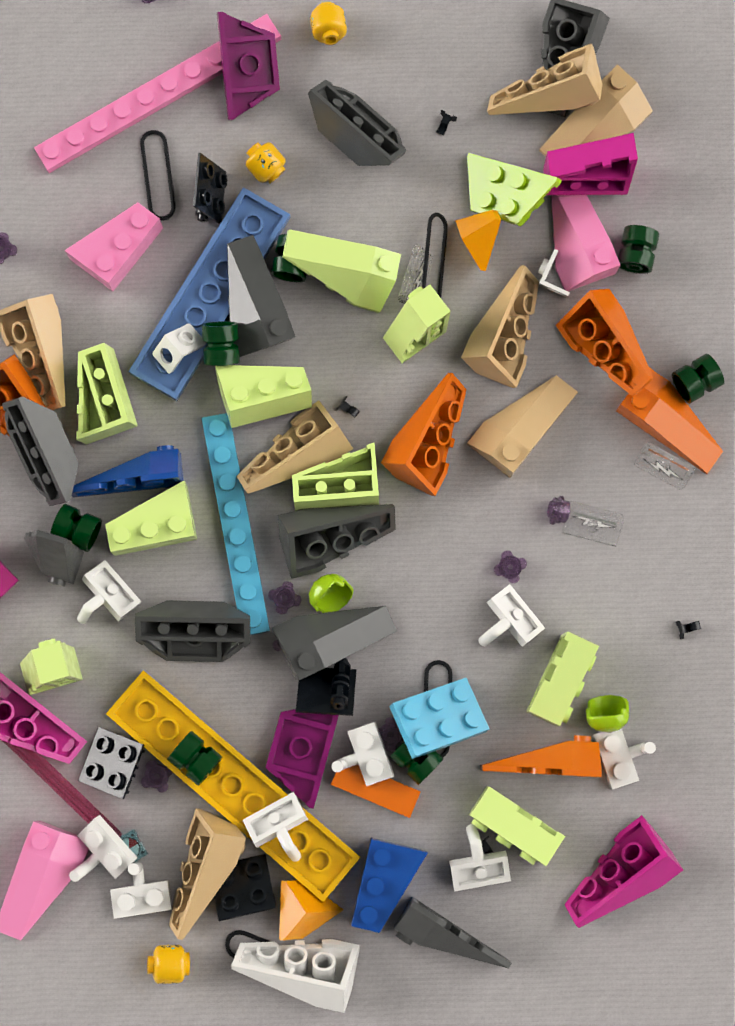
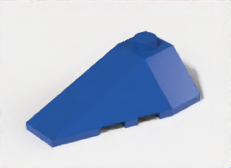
[72,445,184,498]

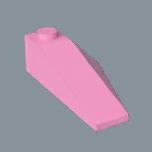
[551,195,620,292]
[0,820,89,940]

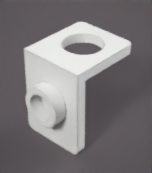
[538,249,570,298]
[152,324,206,374]

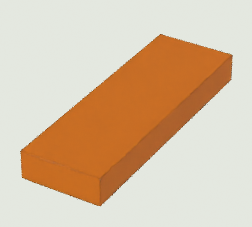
[331,765,421,818]

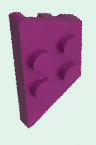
[217,12,280,120]
[265,709,339,809]

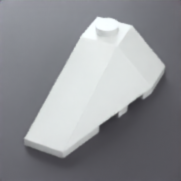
[231,939,360,1013]

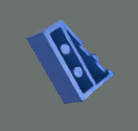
[351,838,428,933]

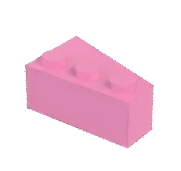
[65,202,163,291]

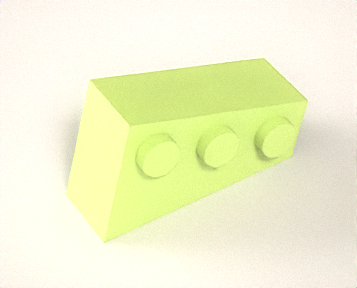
[383,285,451,364]
[76,343,138,444]
[105,481,197,556]
[526,631,599,726]
[20,639,83,695]
[468,786,565,866]

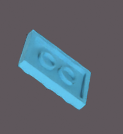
[389,678,490,759]

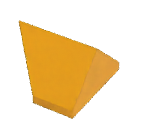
[455,210,501,271]
[279,880,344,941]

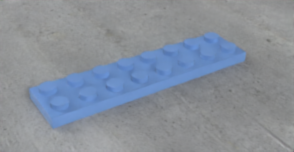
[128,187,291,401]

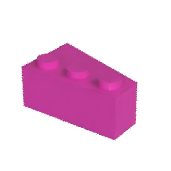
[543,133,638,195]

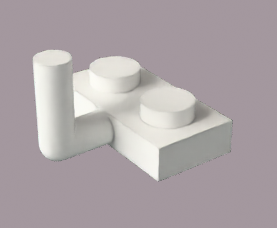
[77,560,141,624]
[478,584,545,647]
[332,721,395,786]
[593,729,656,790]
[243,792,308,862]
[69,815,138,882]
[449,824,511,892]
[110,861,172,919]

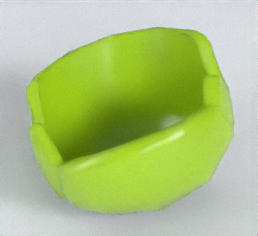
[309,574,354,613]
[586,695,629,733]

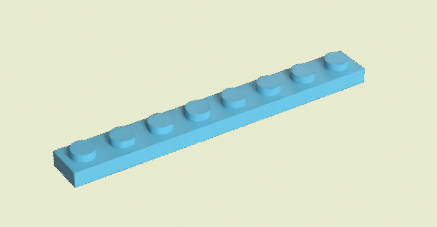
[202,413,270,635]

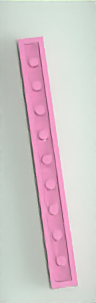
[34,14,281,173]

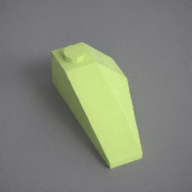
[282,229,401,313]

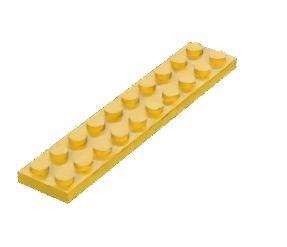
[106,670,360,902]

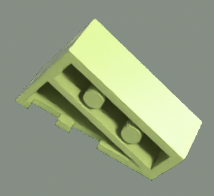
[215,365,312,428]
[292,442,379,511]

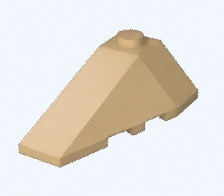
[487,43,603,115]
[539,64,653,157]
[461,265,539,388]
[0,294,66,410]
[467,375,578,478]
[236,400,353,494]
[169,808,246,940]

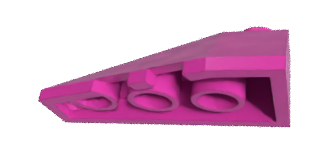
[0,672,88,764]
[564,815,683,928]

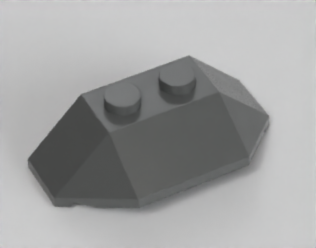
[308,80,406,166]
[2,396,79,506]
[135,600,250,662]

